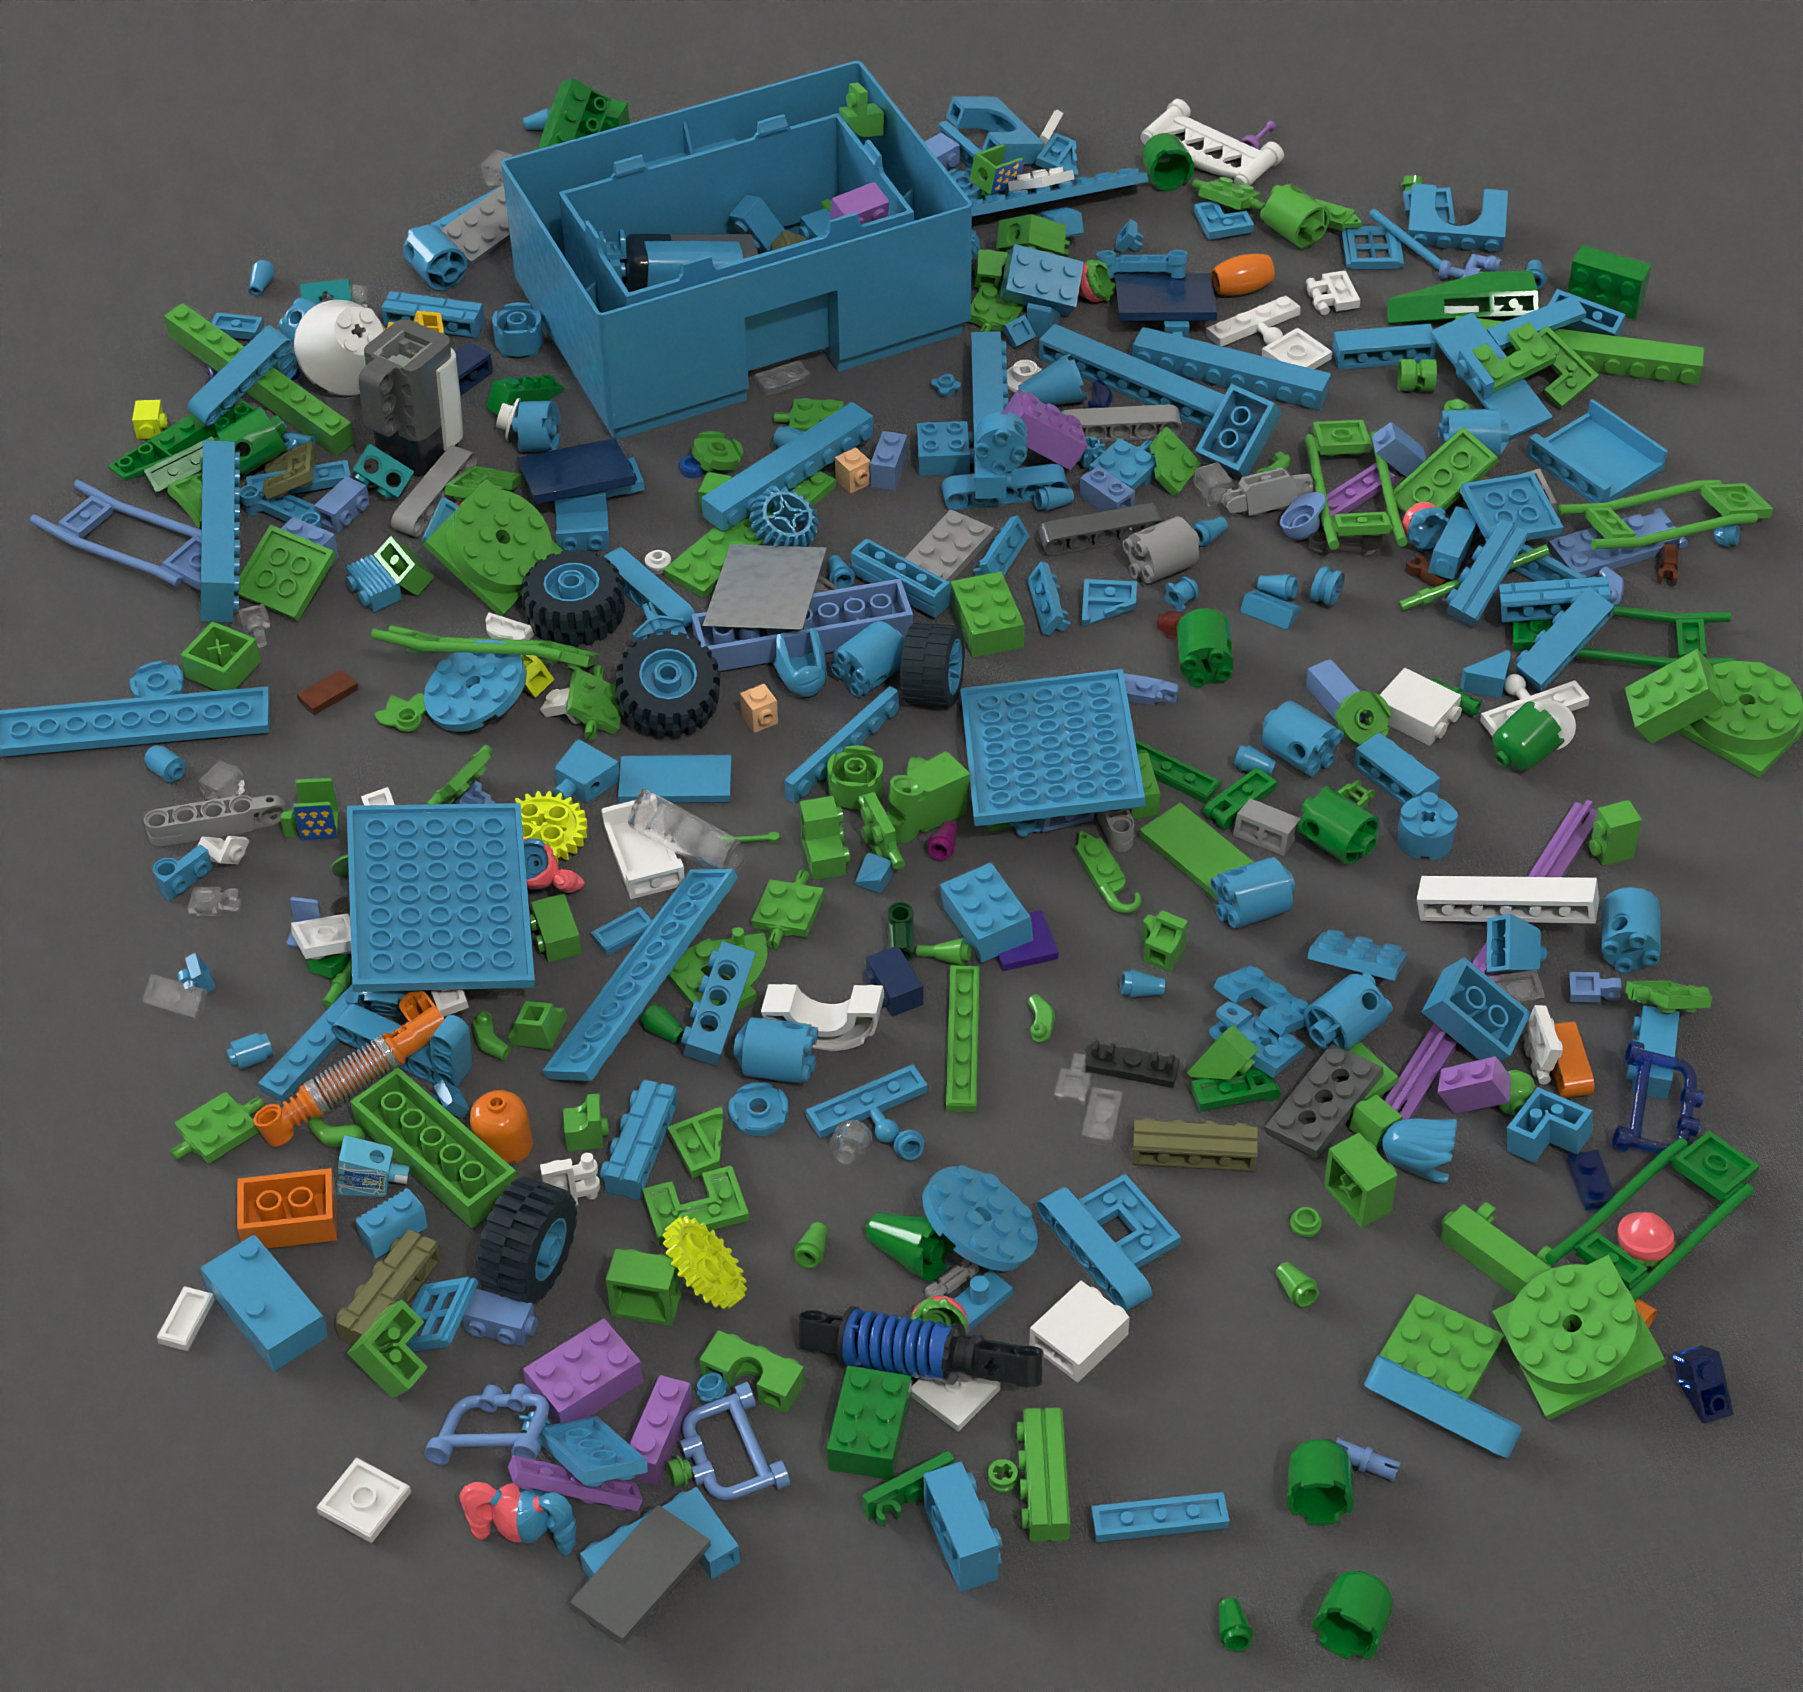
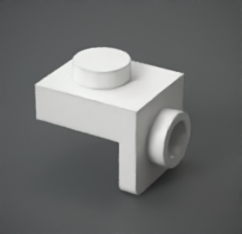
[540,688,581,724]
[198,836,249,865]

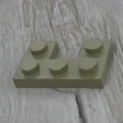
[263,441,316,499]

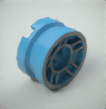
[1310,565,1345,607]

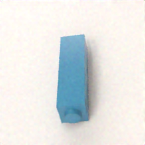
[1428,506,1478,580]

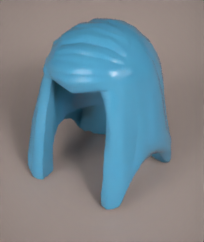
[773,628,827,697]
[1382,1118,1458,1183]

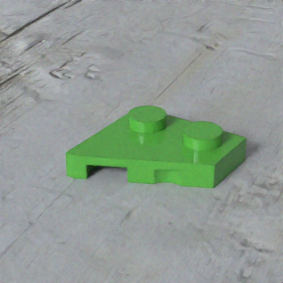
[667,1107,723,1179]

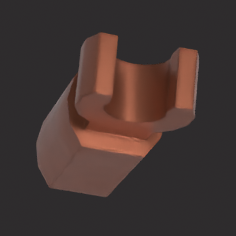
[1657,544,1679,586]
[1406,554,1452,588]

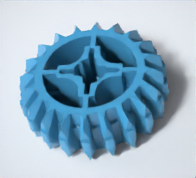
[749,486,819,547]

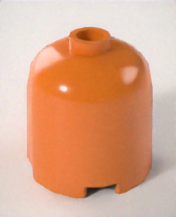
[470,1090,533,1164]

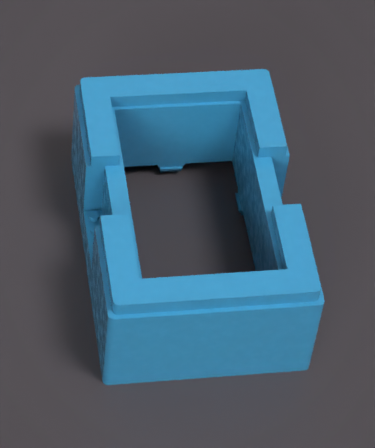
[501,61,972,439]

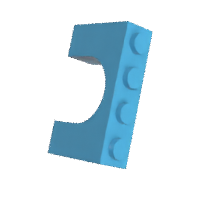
[946,96,1044,164]
[1408,184,1508,252]
[580,1487,740,1616]

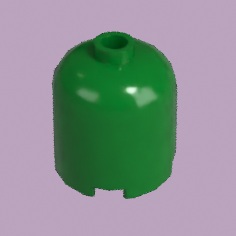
[1142,133,1195,191]
[1492,701,1565,771]
[1287,1439,1354,1526]
[1312,1570,1394,1660]

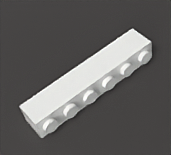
[1417,876,1599,923]

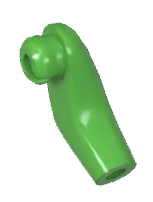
[1256,451,1291,474]
[1027,994,1056,1043]
[472,1011,511,1061]
[308,1117,365,1148]

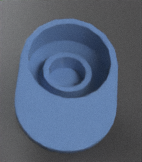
[1280,492,1326,540]

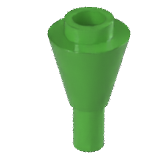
[916,938,971,966]

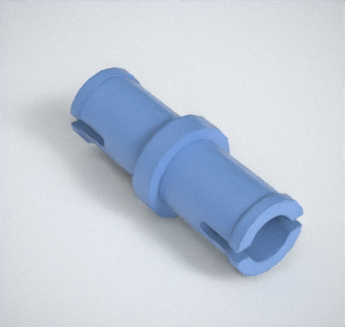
[1336,1437,1401,1482]

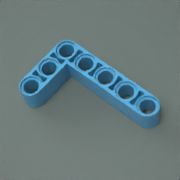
[187,325,298,426]
[331,1004,472,1087]

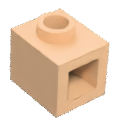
[835,447,871,494]
[740,684,778,733]

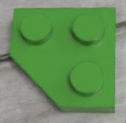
[1150,427,1202,496]

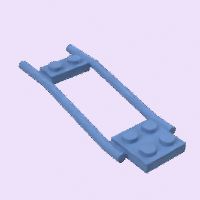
[29,480,237,591]

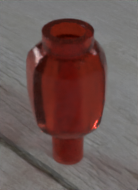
[1156,611,1185,638]

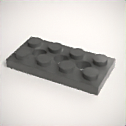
[1265,1044,1384,1158]

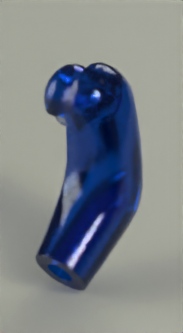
[1088,380,1113,408]

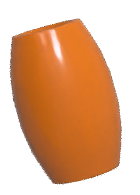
[1211,253,1275,296]

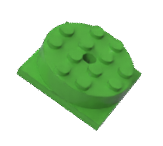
[422,479,563,616]
[1676,661,1803,778]
[1493,1255,1667,1421]

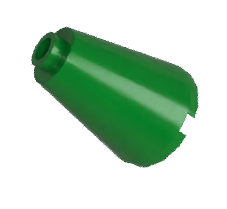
[866,1212,955,1281]

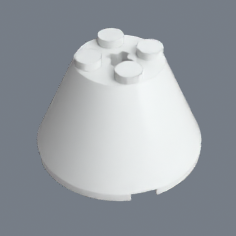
[294,300,386,397]

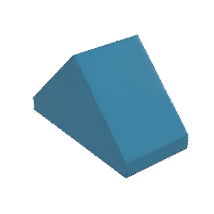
[1027,303,1061,338]
[1460,650,1511,699]

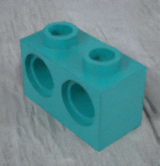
[352,444,414,499]

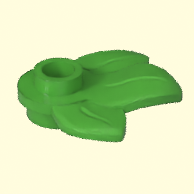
[375,693,426,732]

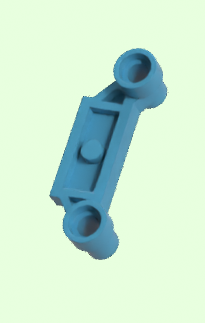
[1096,250,1188,279]
[240,484,322,528]

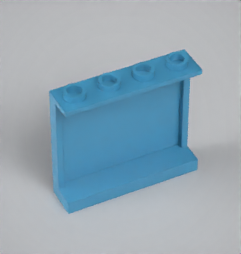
[1526,399,1668,503]

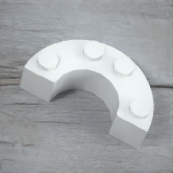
[761,984,884,1051]

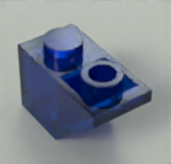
[1673,1345,1734,1424]

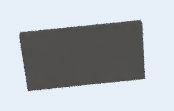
[570,1505,711,1645]

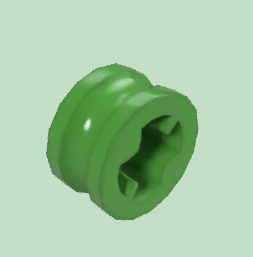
[988,1459,1018,1493]

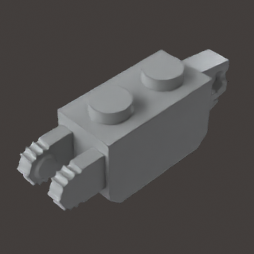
[1221,467,1313,516]

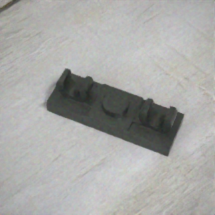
[1085,1040,1180,1088]

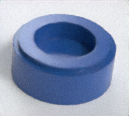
[680,455,705,478]

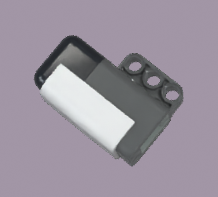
[359,320,463,475]

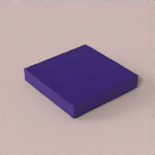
[997,910,1059,971]

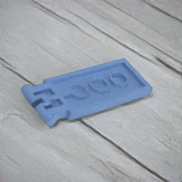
[1547,508,1688,577]

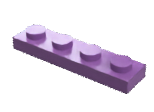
[1319,463,1395,529]
[508,1455,643,1511]

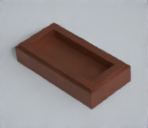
[297,669,358,715]

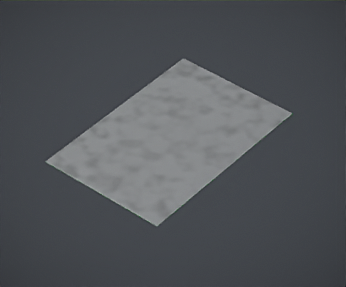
[702,544,826,630]

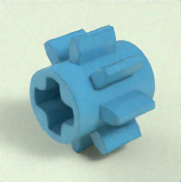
[1077,437,1105,468]

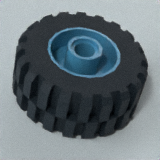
[522,550,625,647]
[616,631,720,739]
[476,1177,577,1304]

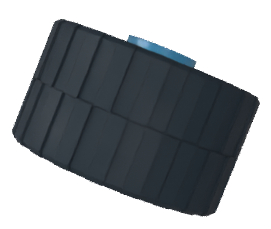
[900,622,965,707]

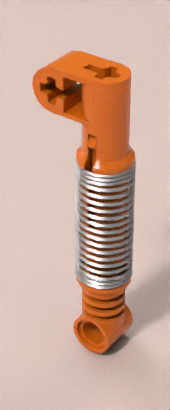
[254,990,444,1147]

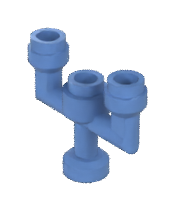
[1438,254,1502,280]

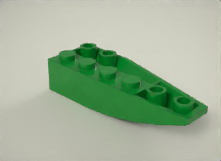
[538,78,612,149]
[1387,270,1539,324]
[108,398,255,481]

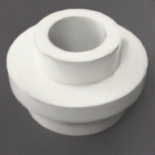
[645,550,671,574]

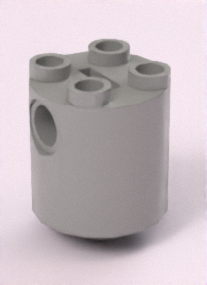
[1123,516,1200,584]

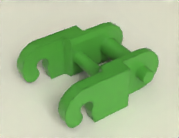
[1338,780,1375,809]

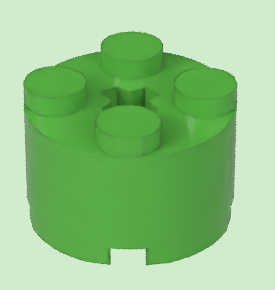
[827,745,884,809]

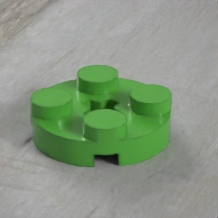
[692,431,743,471]
[1335,691,1391,746]

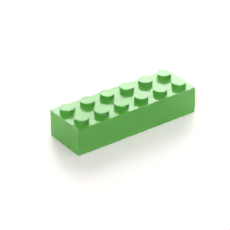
[350,1067,517,1229]

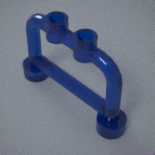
[1612,1040,1704,1154]

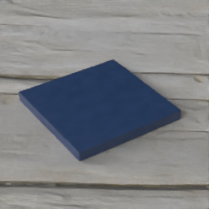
[1115,273,1217,321]
[517,438,636,504]

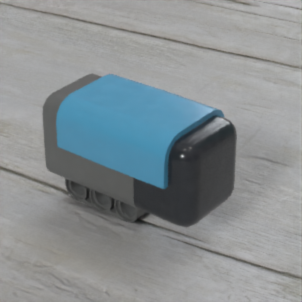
[622,234,758,292]

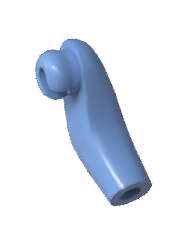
[1598,567,1624,606]

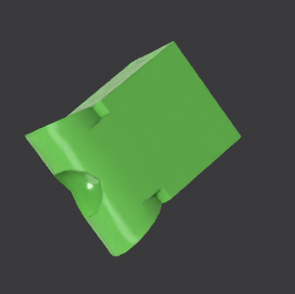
[888,751,971,843]

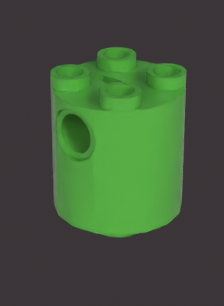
[1260,184,1330,249]

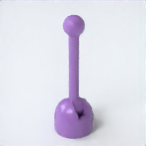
[1240,121,1275,149]

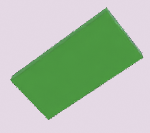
[1393,427,1499,514]
[1139,802,1253,900]

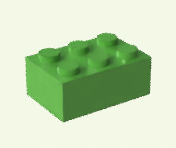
[950,571,1025,658]
[1625,649,1725,744]

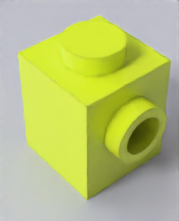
[132,400,167,439]

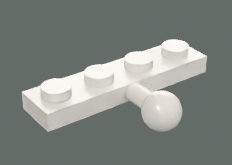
[1206,296,1300,346]
[1480,674,1590,737]

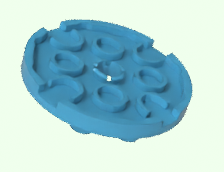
[424,640,527,732]
[923,1165,1038,1271]

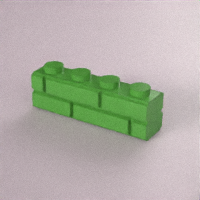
[1017,1408,1070,1542]

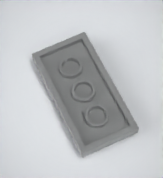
[442,186,510,267]
[905,509,994,582]

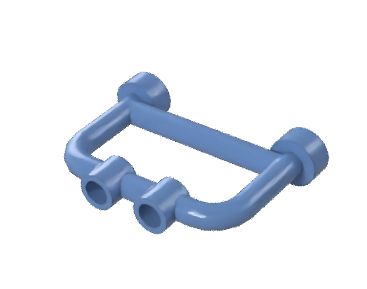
[679,1382,791,1501]
[424,1384,550,1465]

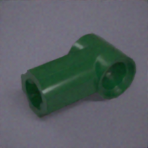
[887,902,914,961]

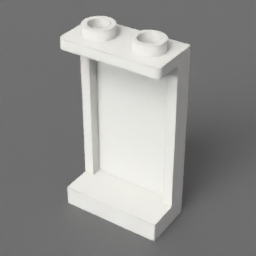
[602,796,685,899]

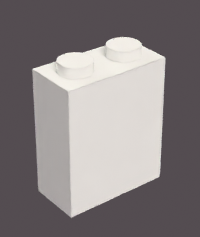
[1380,668,1462,746]
[1029,1281,1130,1383]

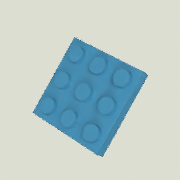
[1460,472,1564,542]
[1307,929,1408,981]

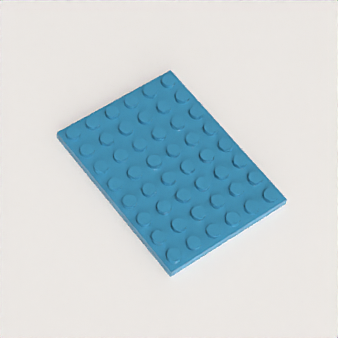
[961,669,1146,826]
[347,803,535,992]

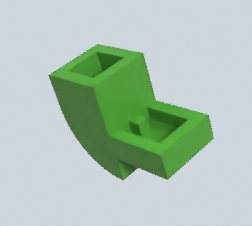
[839,83,884,137]

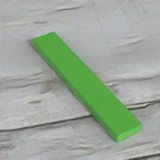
[946,965,980,1112]

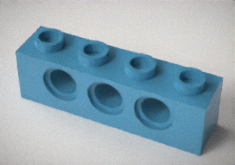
[681,941,756,1066]

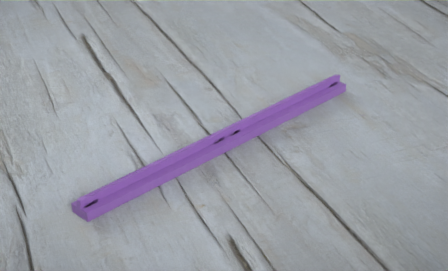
[1385,800,1597,1120]

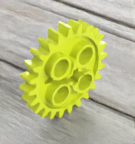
[515,791,588,865]
[663,1216,747,1309]

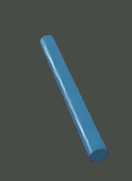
[1369,208,1442,270]

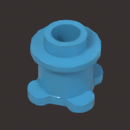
[1164,577,1198,612]

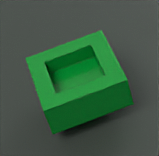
[307,953,349,978]

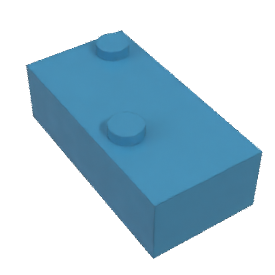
[200,1234,328,1371]

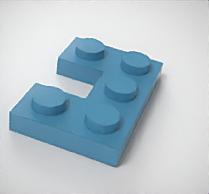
[1213,965,1309,1036]
[1078,1174,1181,1269]

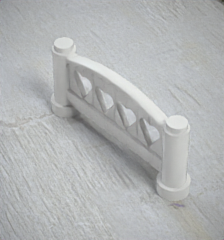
[1140,99,1284,186]

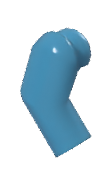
[281,433,315,451]

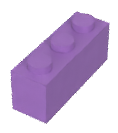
[630,1375,692,1485]

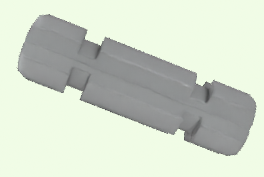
[925,1259,979,1298]

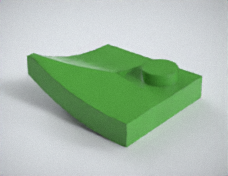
[167,471,241,529]

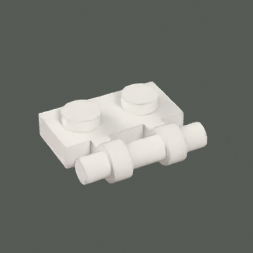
[1306,271,1360,315]
[1523,1005,1563,1085]
[540,1153,600,1206]

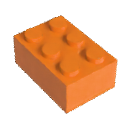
[237,1168,338,1249]

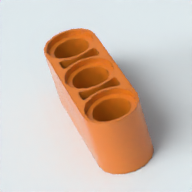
[1552,1021,1594,1098]

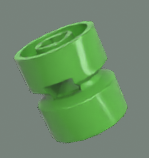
[1398,359,1437,392]

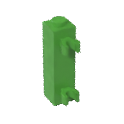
[1440,1202,1553,1297]

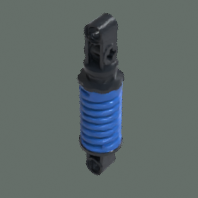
[798,1306,1044,1388]

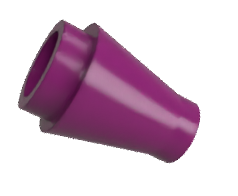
[927,821,958,860]

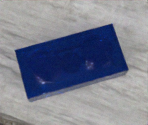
[1567,1150,1615,1211]

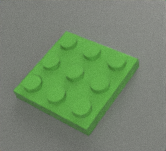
[234,525,337,621]
[1380,1293,1504,1400]

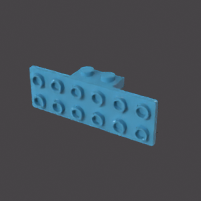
[1431,313,1552,439]

